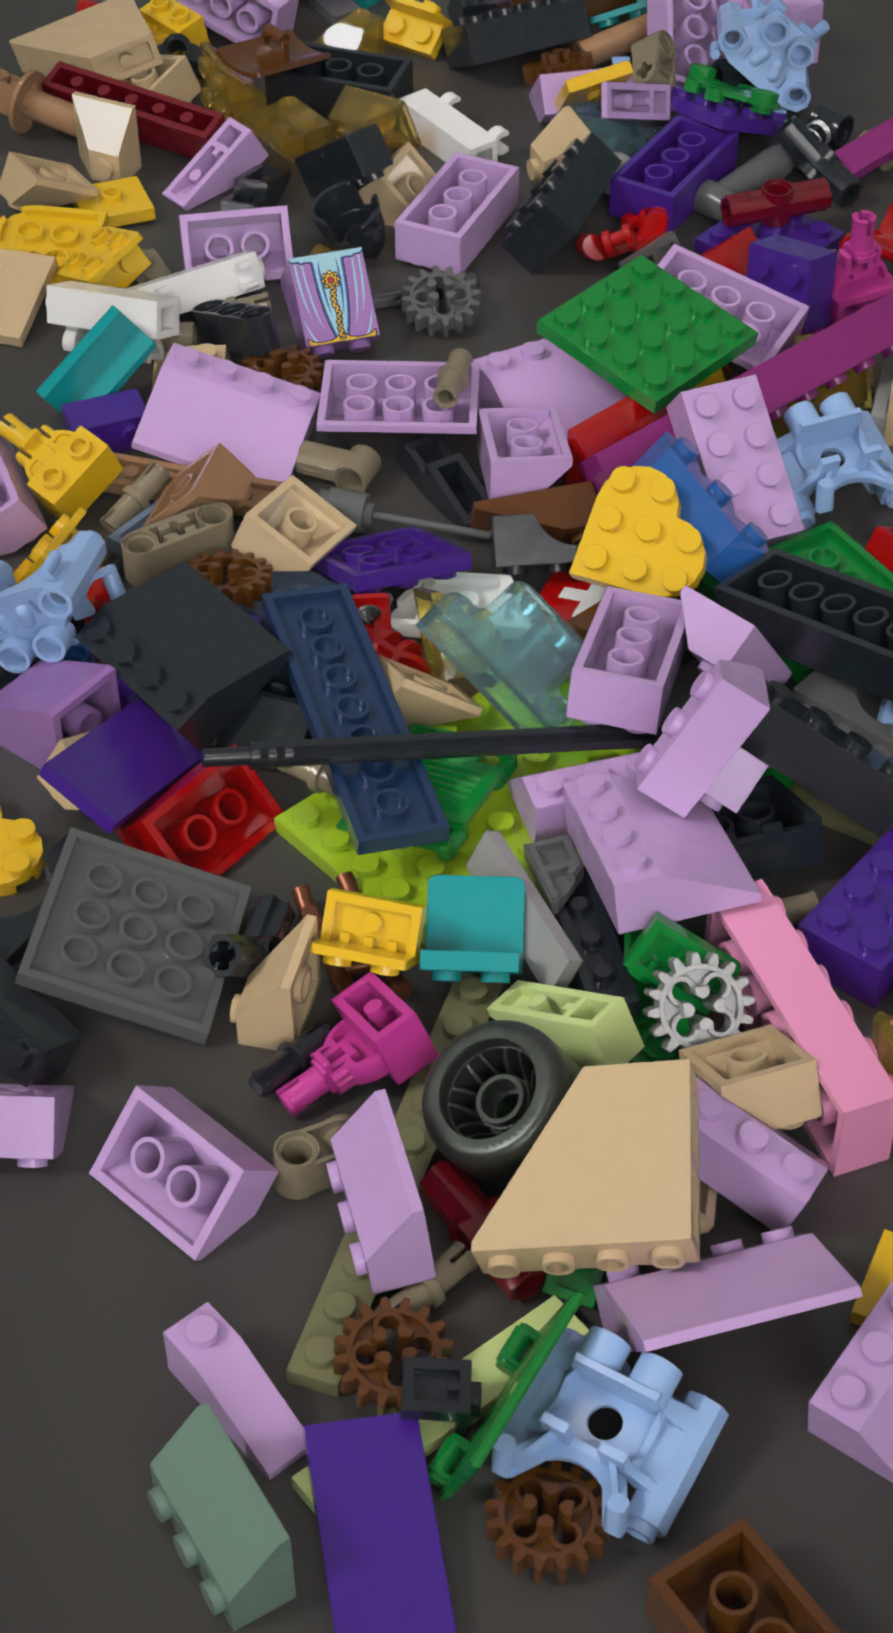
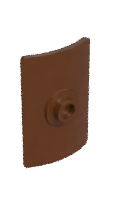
[215,23,331,78]

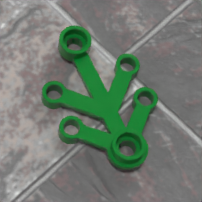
[683,63,781,115]

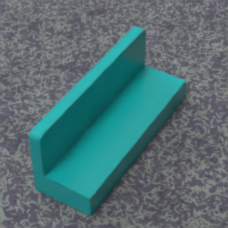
[36,305,157,414]

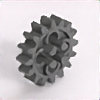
[401,266,481,337]

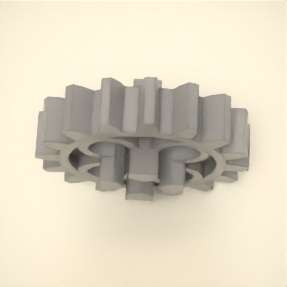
[643,951,755,1052]

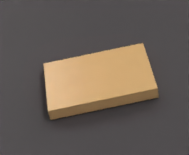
[0,248,58,347]

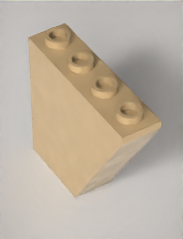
[9,0,163,81]
[471,1059,700,1278]

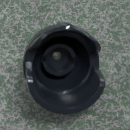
[310,180,386,259]

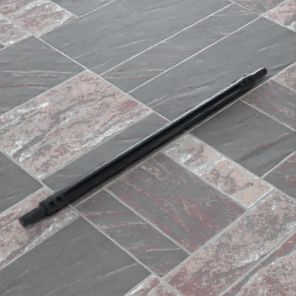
[201,721,665,770]

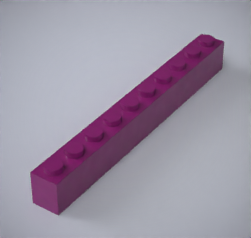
[577,292,893,496]

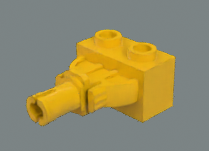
[139,0,212,55]
[0,413,123,519]

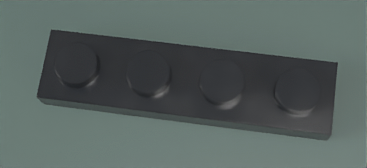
[554,867,640,1016]

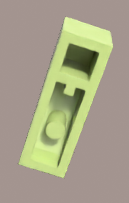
[487,980,644,1069]

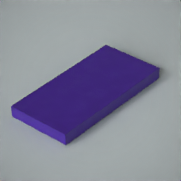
[38,698,201,834]
[303,1413,457,1633]

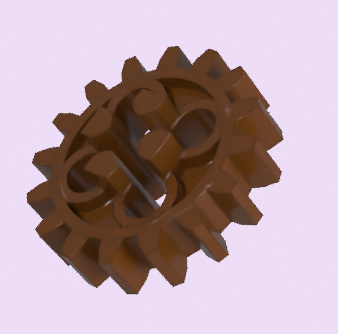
[522,48,594,86]
[242,343,323,391]
[188,549,272,608]
[333,1297,454,1416]
[485,1460,610,1584]

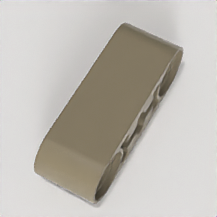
[121,502,235,586]

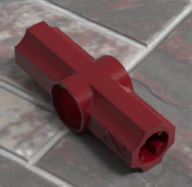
[720,177,832,228]
[419,1159,547,1302]

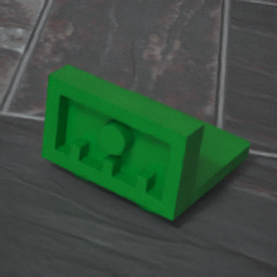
[623,911,741,1016]

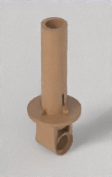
[573,13,647,66]
[0,68,77,138]

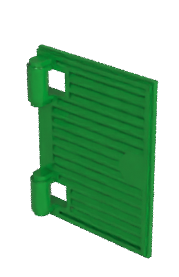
[336,723,518,862]
[427,1291,583,1502]

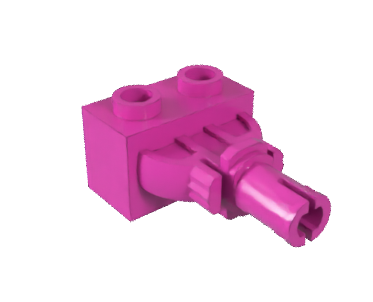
[825,210,893,327]
[275,972,439,1117]

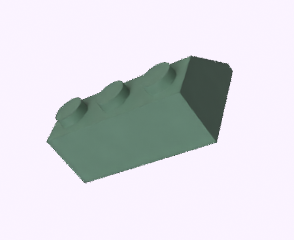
[147,1402,297,1631]

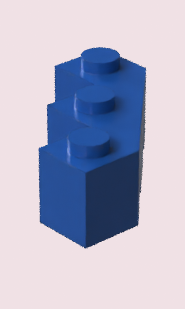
[633,431,769,582]

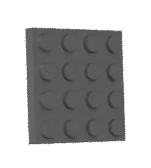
[15,827,252,1045]

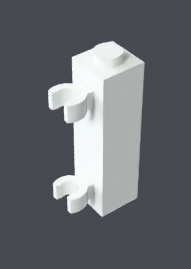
[399,88,509,162]
[125,251,266,315]
[46,281,179,364]

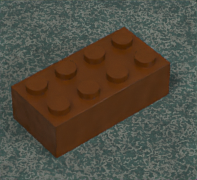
[645,1516,841,1633]

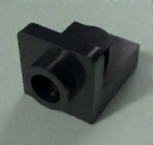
[400,1356,482,1435]

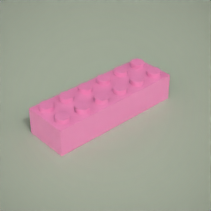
[705,879,893,1177]

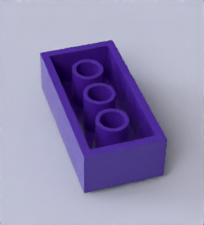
[609,114,739,232]
[798,826,893,1009]

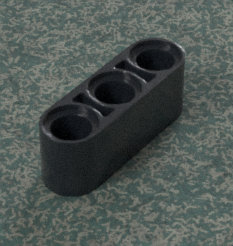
[192,299,281,355]

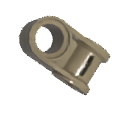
[631,29,676,91]
[273,1114,352,1200]

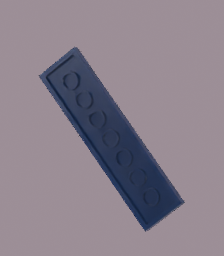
[261,583,450,855]

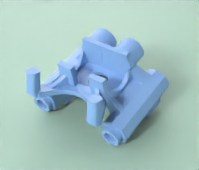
[710,0,830,113]
[775,392,893,532]
[0,530,126,673]
[490,1326,729,1545]

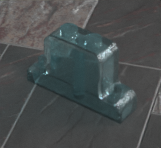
[415,581,584,755]

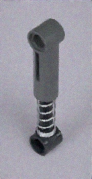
[694,103,854,222]

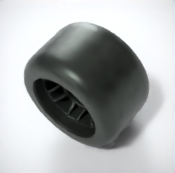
[422,1020,582,1190]

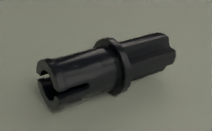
[248,1021,332,1097]

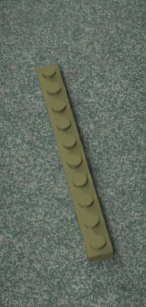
[286,973,504,1398]

